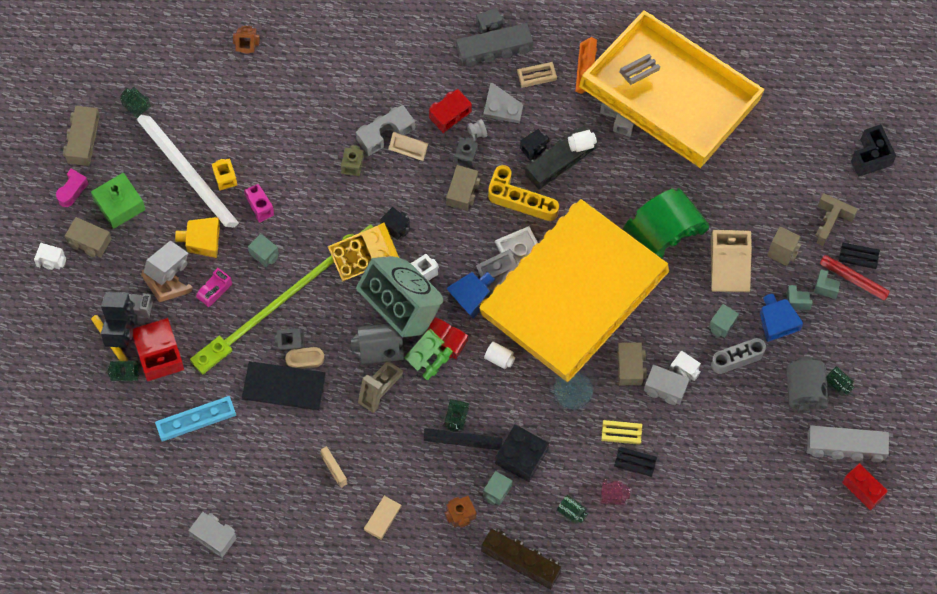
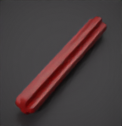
[820,255,890,300]

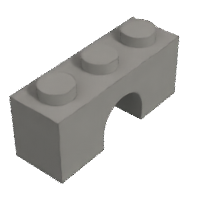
[356,105,415,156]

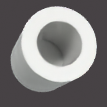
[484,342,515,369]

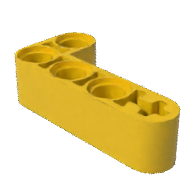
[488,165,559,221]

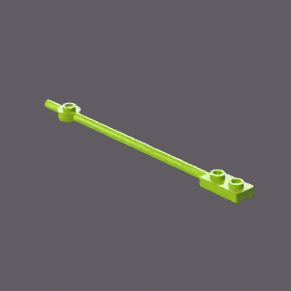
[190,224,373,375]

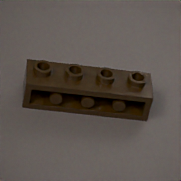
[481,528,562,590]

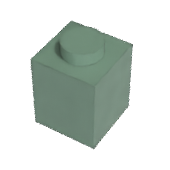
[248,233,279,267]
[709,304,739,338]
[483,471,512,506]

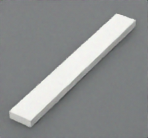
[137,115,239,227]

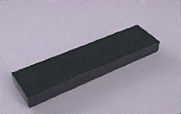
[424,428,503,450]

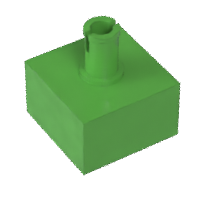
[91,173,145,229]

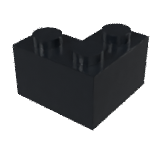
[851,124,896,177]
[101,292,138,348]

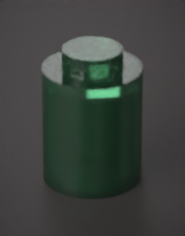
[826,366,855,396]
[556,495,588,524]

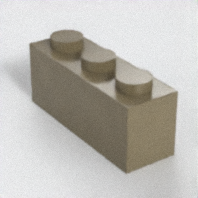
[63,106,100,166]

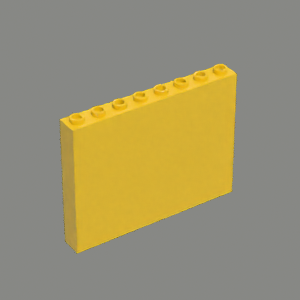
[579,11,764,168]
[479,199,669,383]

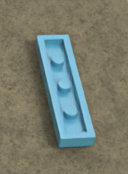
[155,396,236,442]

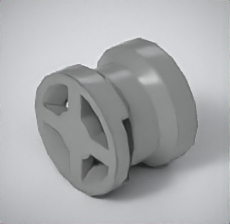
[467,119,487,140]

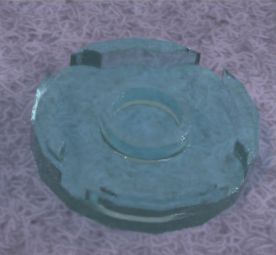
[554,372,593,410]

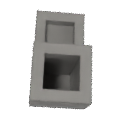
[600,103,635,137]

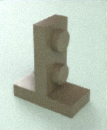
[815,193,858,246]
[358,362,403,413]

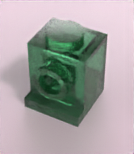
[120,87,151,118]
[108,361,139,381]
[444,399,469,432]

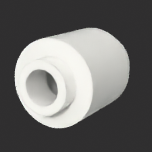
[568,130,597,152]

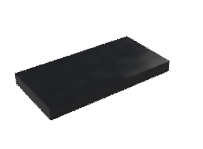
[242,361,326,411]

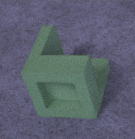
[814,269,840,299]
[786,285,812,310]

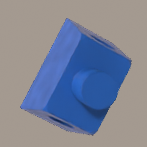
[446,271,495,319]
[760,294,803,342]

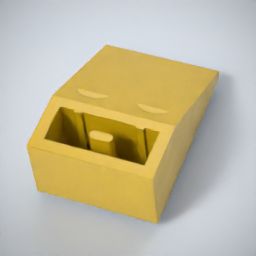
[328,223,399,282]

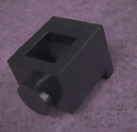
[520,129,550,161]

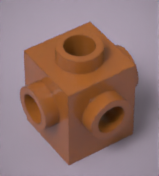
[233,26,260,53]
[444,496,477,528]

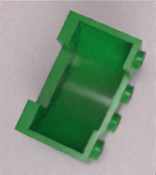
[622,188,709,259]

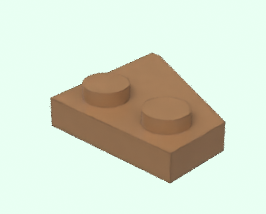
[141,270,193,302]

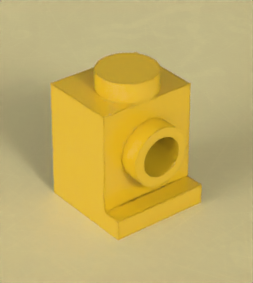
[212,159,237,191]

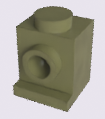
[341,145,364,176]

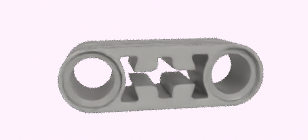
[711,338,766,374]

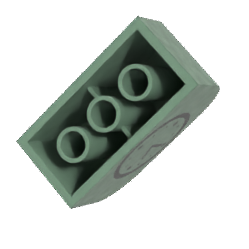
[356,256,443,337]

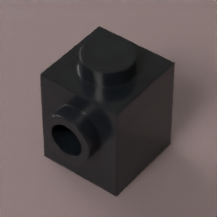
[380,207,410,240]

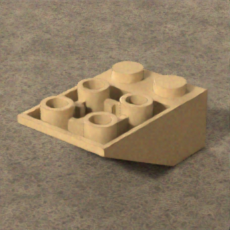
[710,230,752,292]

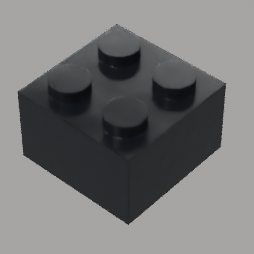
[495,425,549,482]

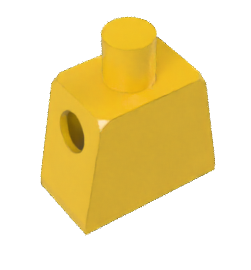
[175,217,220,258]

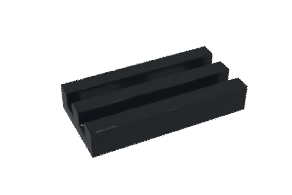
[839,242,880,269]
[614,447,657,477]

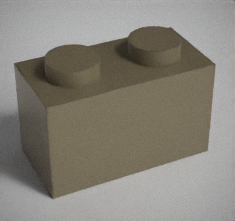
[446,165,481,211]
[65,217,112,258]
[767,227,801,266]
[617,343,647,386]

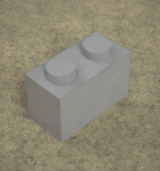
[144,240,188,285]
[644,365,690,405]
[188,512,236,558]

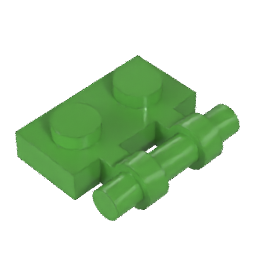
[404,329,453,380]

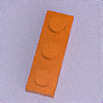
[575,37,597,94]

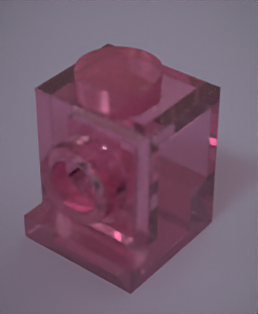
[601,479,630,505]

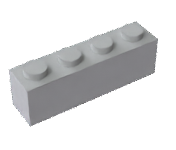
[807,425,889,462]

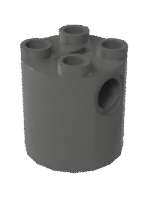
[350,323,404,365]
[786,357,828,413]

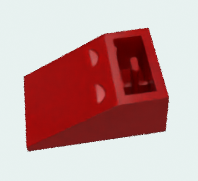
[133,318,184,382]

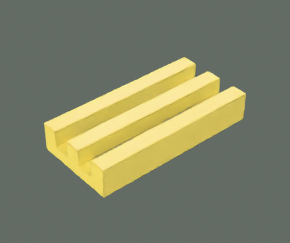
[601,420,642,444]

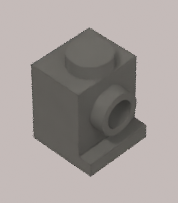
[476,8,505,34]
[454,137,478,169]
[275,328,305,350]

